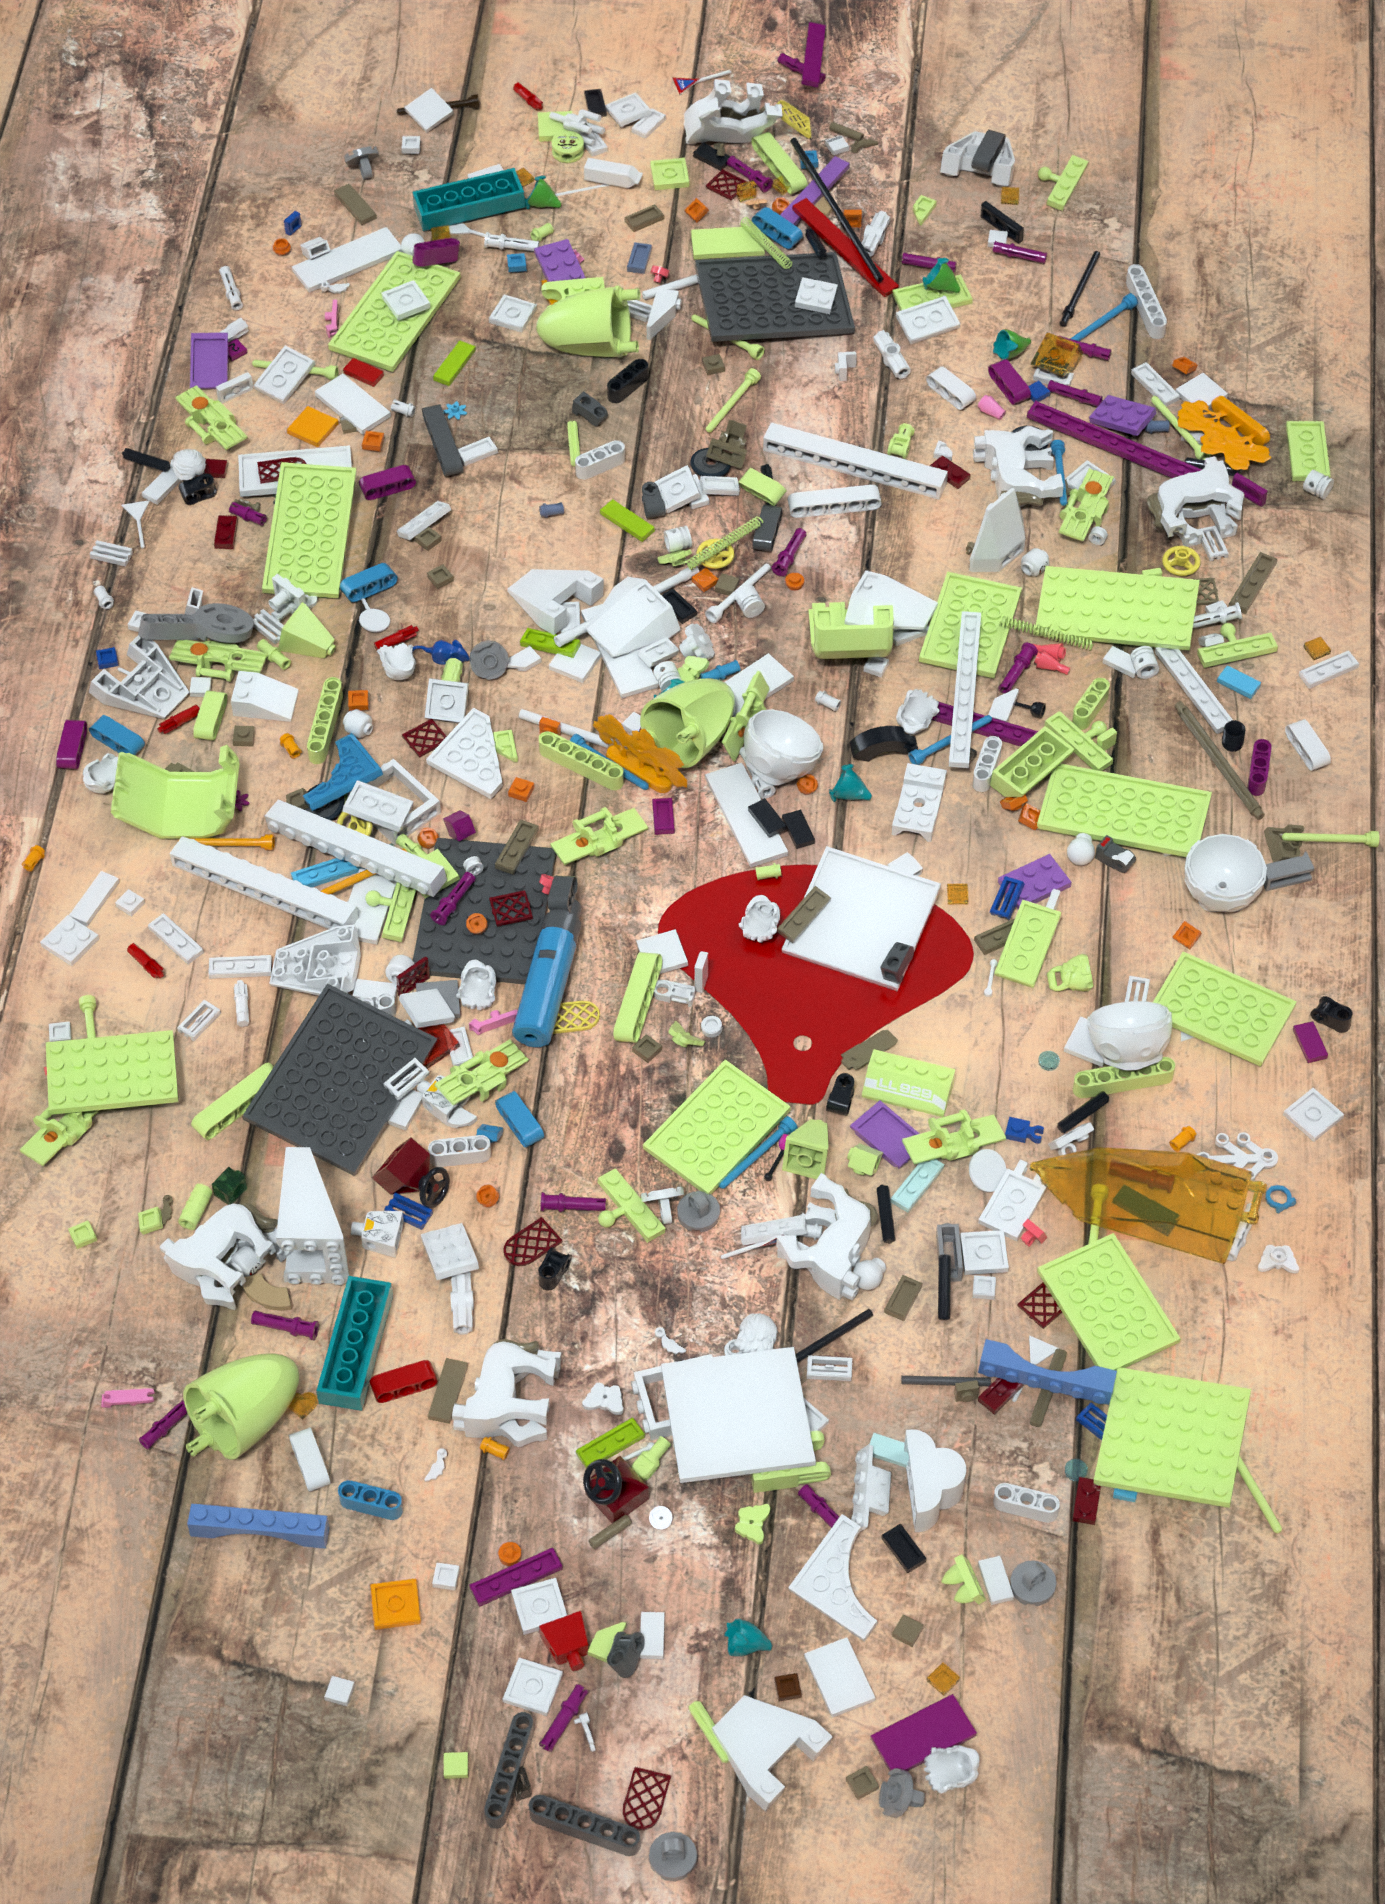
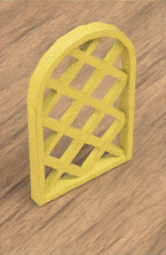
[777,100,811,139]
[553,1001,600,1034]

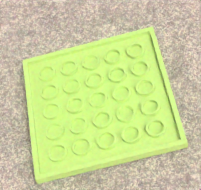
[1094,1367,1251,1508]

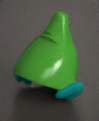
[525,176,561,210]
[922,258,960,293]
[993,329,1031,360]

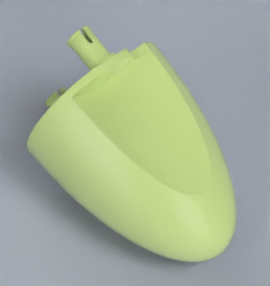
[536,286,641,358]
[640,678,735,768]
[183,1353,299,1459]

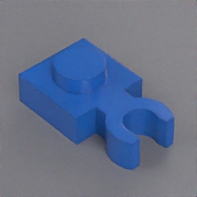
[1005,1117,1044,1144]

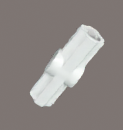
[861,211,890,257]
[873,330,911,379]
[450,1271,474,1335]

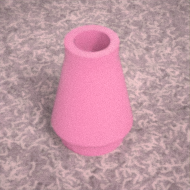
[978,395,1006,420]

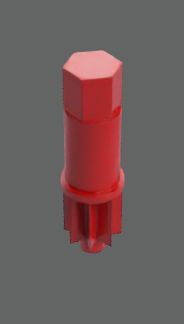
[513,82,543,111]
[374,625,419,651]
[157,704,200,734]
[127,943,164,978]

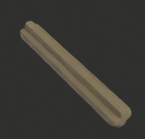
[1030,1348,1067,1427]

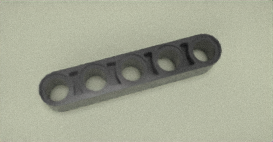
[422,404,463,477]
[484,1712,534,1829]
[529,1795,641,1856]

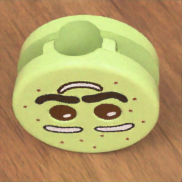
[551,131,584,163]

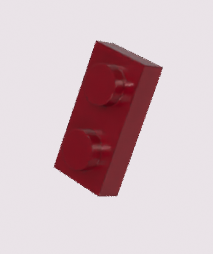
[930,455,971,489]
[214,515,238,549]
[978,1378,1024,1415]
[1072,1477,1101,1525]

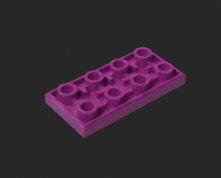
[870,1694,977,1771]

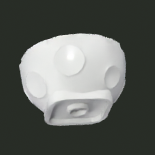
[744,709,823,785]
[1184,834,1267,912]
[1087,1001,1172,1071]

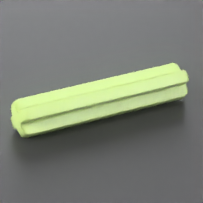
[567,421,580,466]
[689,1701,729,1763]

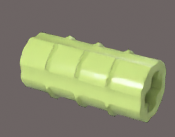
[441,658,463,682]
[178,1184,213,1230]

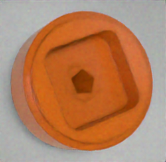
[772,197,790,215]
[797,774,818,795]
[417,827,439,849]
[466,913,488,935]
[476,1185,499,1207]
[498,1542,522,1566]

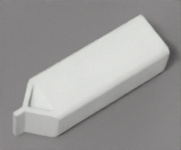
[584,158,643,188]

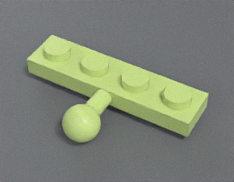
[1038,155,1089,211]
[1197,623,1278,668]
[1044,711,1113,771]
[365,882,416,942]
[597,1168,666,1243]

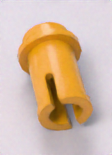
[280,733,302,759]
[21,845,45,872]
[1169,1126,1197,1152]
[480,1436,510,1460]

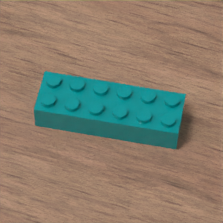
[412,168,525,231]
[316,1276,393,1411]

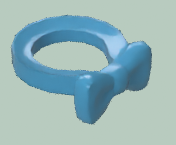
[1265,1185,1296,1213]

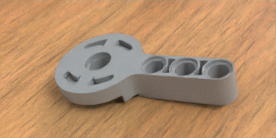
[138,603,254,643]

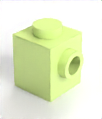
[847,1143,883,1176]

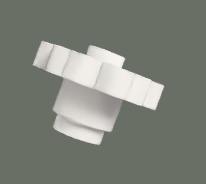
[679,623,715,660]

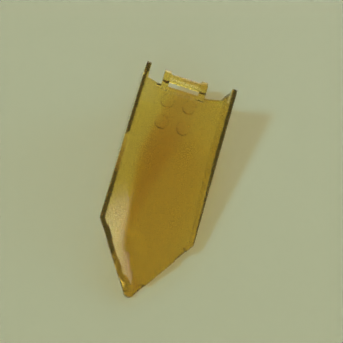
[1029,1147,1267,1264]

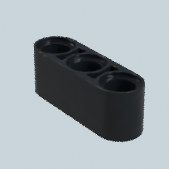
[607,359,649,404]

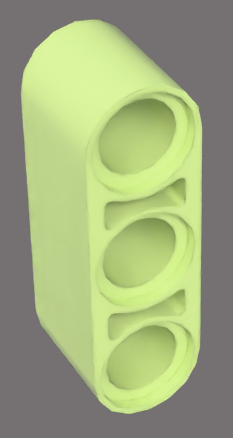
[738,468,787,506]
[1072,678,1110,730]
[193,690,227,741]

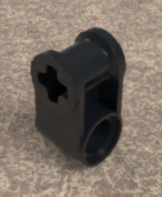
[178,474,217,505]
[1310,996,1353,1033]
[826,1073,855,1116]
[538,1247,572,1291]

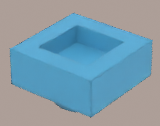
[799,150,818,169]
[507,253,526,272]
[476,1124,503,1143]

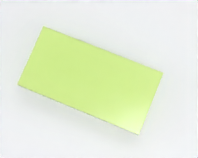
[691,226,765,259]
[893,275,973,311]
[1286,421,1331,481]
[994,899,1062,988]

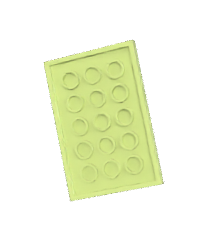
[919,572,1022,679]
[1153,952,1297,1067]
[46,1030,178,1115]
[643,1060,791,1195]
[1037,1233,1181,1371]

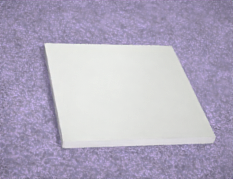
[782,846,941,991]
[661,1347,816,1483]

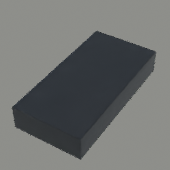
[584,89,607,117]
[693,143,731,171]
[661,588,697,624]
[748,798,786,838]
[782,809,815,849]
[881,1523,927,1573]

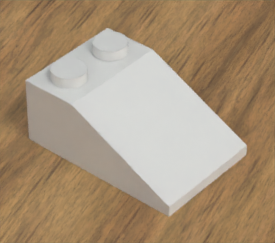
[231,671,299,722]

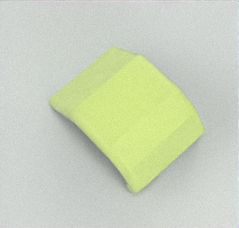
[808,602,894,659]
[111,745,239,839]

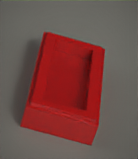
[343,358,384,387]

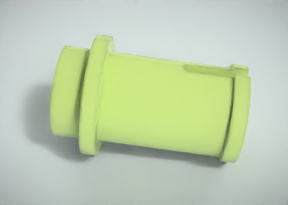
[530,223,554,242]
[755,863,781,880]

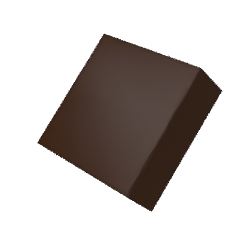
[774,1673,802,1702]

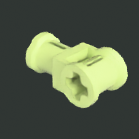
[887,423,915,459]

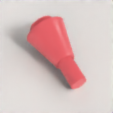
[1033,643,1066,662]
[1034,650,1070,675]

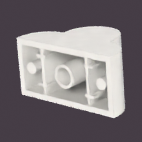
[904,1429,966,1533]

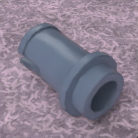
[1145,419,1169,434]
[539,502,564,518]

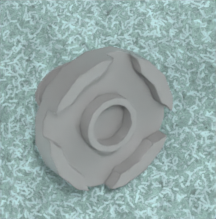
[344,146,379,180]
[469,640,509,680]
[677,1191,720,1232]
[1010,1560,1056,1606]
[879,1768,925,1818]
[649,1832,697,1881]

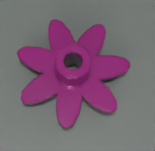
[235,790,250,811]

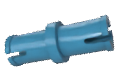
[700,660,741,681]

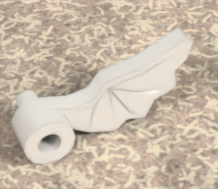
[320,281,350,294]
[655,1327,686,1355]
[424,1448,447,1482]
[574,1712,595,1752]

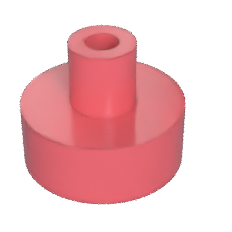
[650,265,669,283]
[539,874,554,895]

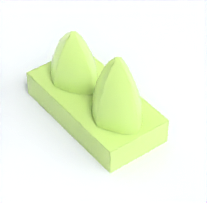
[941,1554,987,1605]

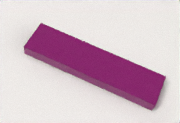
[469,1547,563,1607]

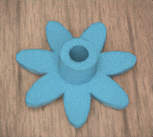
[443,401,467,420]

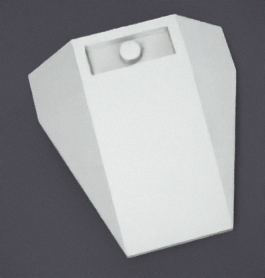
[969,488,1025,572]
[845,571,938,630]
[586,577,681,657]
[269,924,361,996]

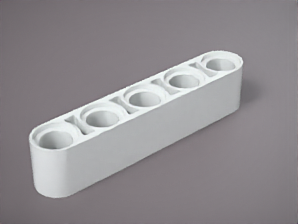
[1126,264,1167,339]
[788,485,882,518]

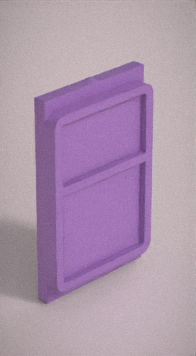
[190,332,228,389]
[850,1100,920,1169]

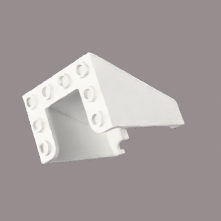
[276,1147,350,1285]

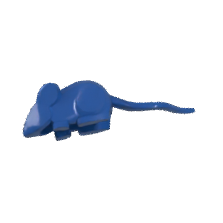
[412,640,470,665]

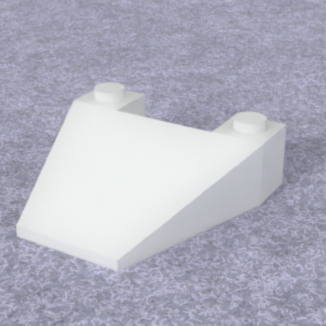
[940,131,1015,187]
[507,569,604,635]
[89,635,190,719]
[712,1695,832,1812]

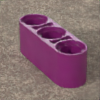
[412,238,460,267]
[988,359,1031,405]
[359,465,416,500]
[56,719,87,769]
[1247,739,1272,796]

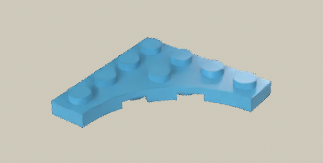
[303,733,383,811]

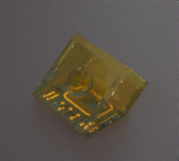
[1031,332,1083,377]

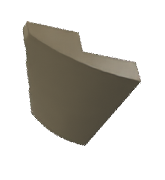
[1264,824,1304,862]

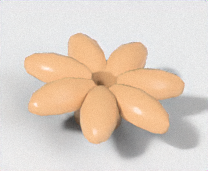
[745,199,767,209]

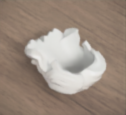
[170,449,206,480]
[377,643,416,680]
[896,689,940,735]
[83,753,118,794]
[739,895,780,942]
[456,960,496,1010]
[734,1313,778,1353]
[924,1745,979,1794]

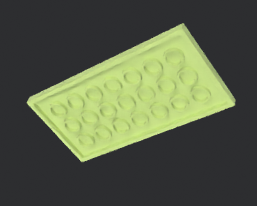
[328,251,461,372]
[262,462,357,598]
[1035,566,1200,650]
[1037,763,1212,857]

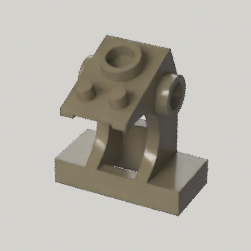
[706,419,747,469]

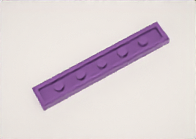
[780,156,850,226]

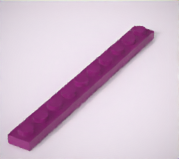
[1027,401,1202,478]

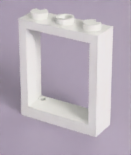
[347,759,441,845]
[631,1354,712,1441]

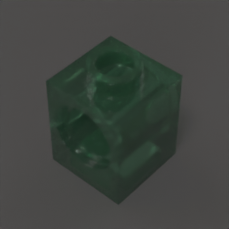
[212,1167,247,1205]

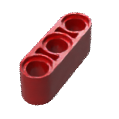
[369,1360,438,1403]

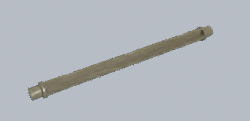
[1175,701,1265,820]

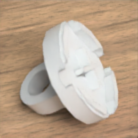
[641,1186,684,1225]

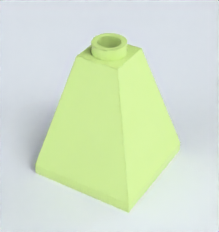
[278,602,336,658]
[782,1119,828,1179]

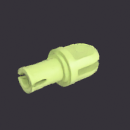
[631,1436,671,1481]

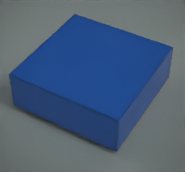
[284,211,302,236]
[1028,381,1050,402]
[96,647,119,670]

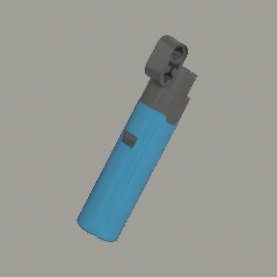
[512,875,582,1047]

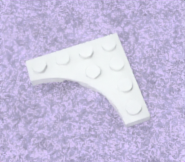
[788,1514,878,1642]

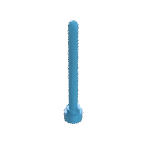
[1070,293,1138,341]
[1050,439,1067,506]
[908,715,992,765]
[570,733,649,790]
[719,1116,798,1189]

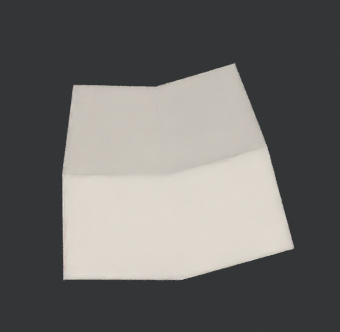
[300,237,331,259]
[185,587,203,614]
[888,852,923,876]

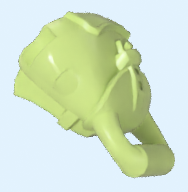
[1047,954,1093,991]

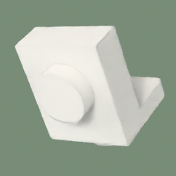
[835,352,857,381]

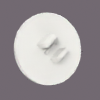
[969,1149,1007,1192]

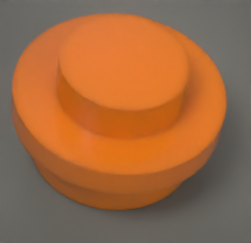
[273,238,291,255]
[785,573,804,591]

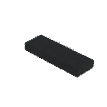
[980,201,1024,244]

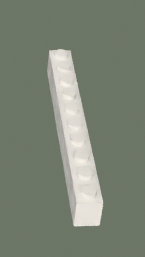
[763,422,948,500]
[265,799,447,897]
[169,836,359,929]

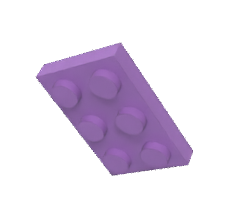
[534,239,586,282]
[1089,395,1157,436]
[998,854,1072,910]

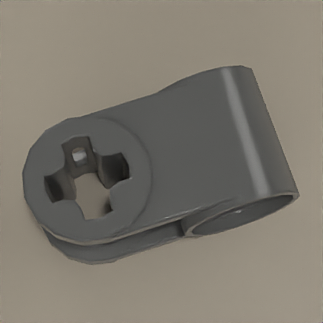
[642,482,666,519]
[607,1632,645,1678]

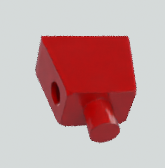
[539,1611,588,1671]

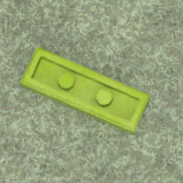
[433,340,476,386]
[600,499,655,542]
[520,628,581,658]
[576,1417,645,1468]

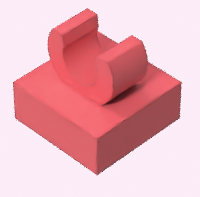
[1021,1219,1047,1247]

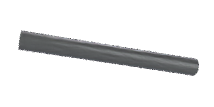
[901,1375,991,1386]

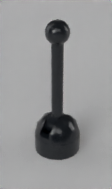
[1014,702,1046,719]

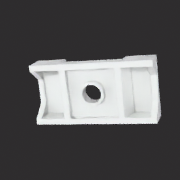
[892,763,947,842]

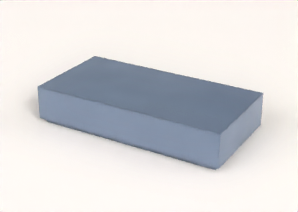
[627,242,652,274]

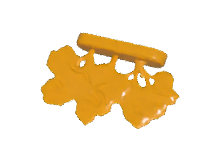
[1178,396,1271,470]
[593,714,687,793]

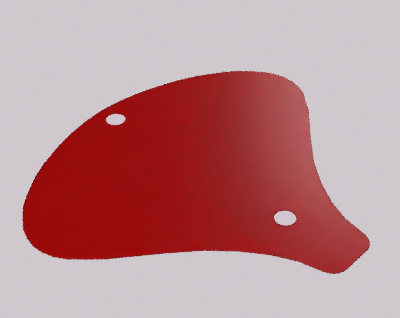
[658,864,974,1105]

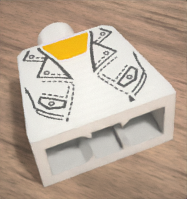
[417,1075,471,1126]
[351,1211,404,1258]

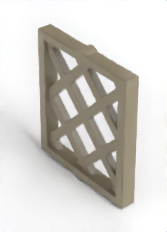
[1195,578,1219,605]

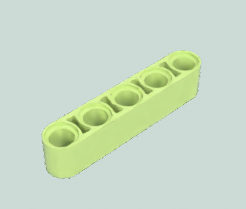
[751,132,808,195]
[307,677,343,764]
[539,731,624,790]
[613,952,662,1043]
[1073,1057,1175,1098]
[191,1063,274,1140]

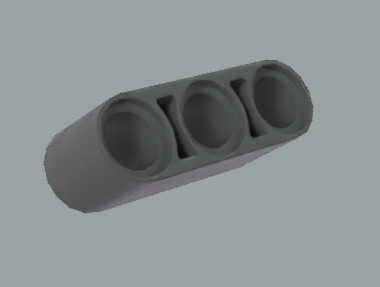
[971,129,1006,173]
[752,504,783,552]

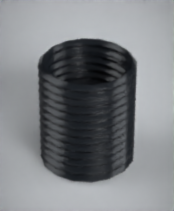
[1222,720,1246,752]

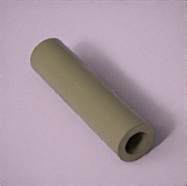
[829,122,864,141]
[588,1515,632,1550]

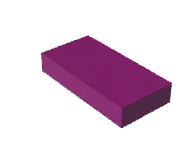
[1232,473,1268,507]
[652,798,675,835]
[1293,1021,1328,1063]

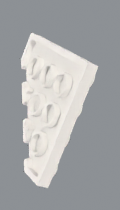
[426,708,503,799]

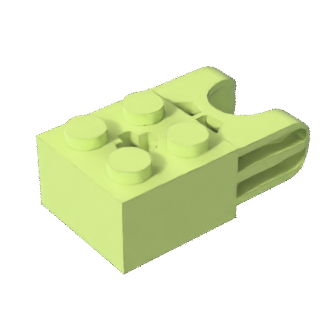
[541,277,605,309]
[750,1431,831,1493]

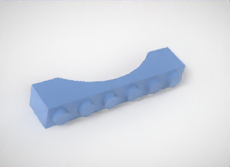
[978,1339,1117,1405]
[187,1504,329,1549]

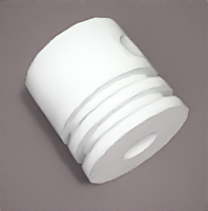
[1303,470,1334,499]
[664,526,692,553]
[735,585,765,618]
[1130,646,1159,679]
[653,661,682,691]

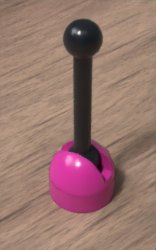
[764,1134,788,1181]

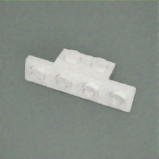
[851,1444,891,1532]

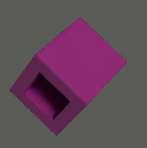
[443,810,476,841]

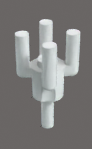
[549,109,605,146]

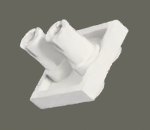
[268,574,306,622]

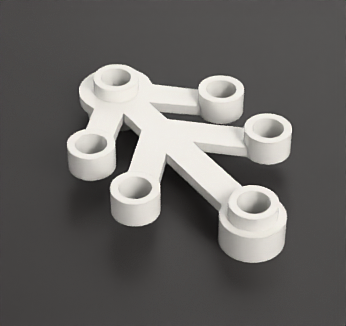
[1194,1132,1278,1184]

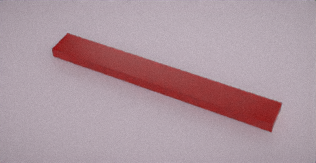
[792,198,899,298]

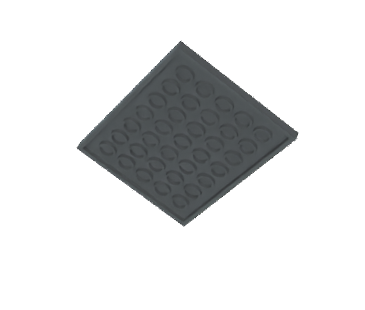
[694,252,855,342]
[413,838,556,984]
[242,983,438,1176]

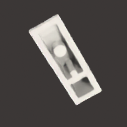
[646,288,682,340]

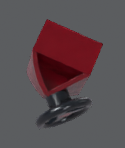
[372,1137,450,1208]
[583,1456,649,1523]

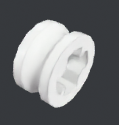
[1089,526,1108,545]
[463,856,484,876]

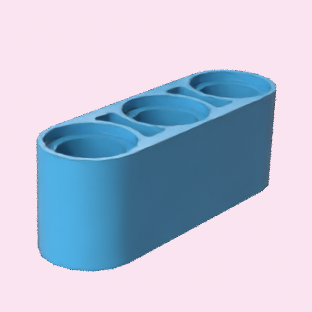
[751,207,803,249]
[340,563,398,602]
[89,715,145,755]
[495,1091,545,1148]
[338,1480,403,1520]

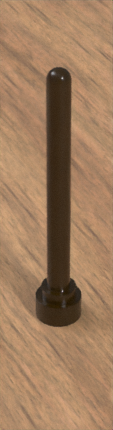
[396,94,480,115]

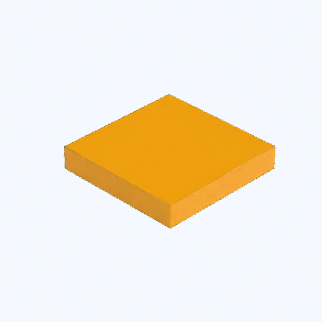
[287,406,339,447]
[370,1579,421,1630]

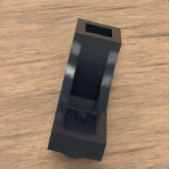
[849,726,918,762]

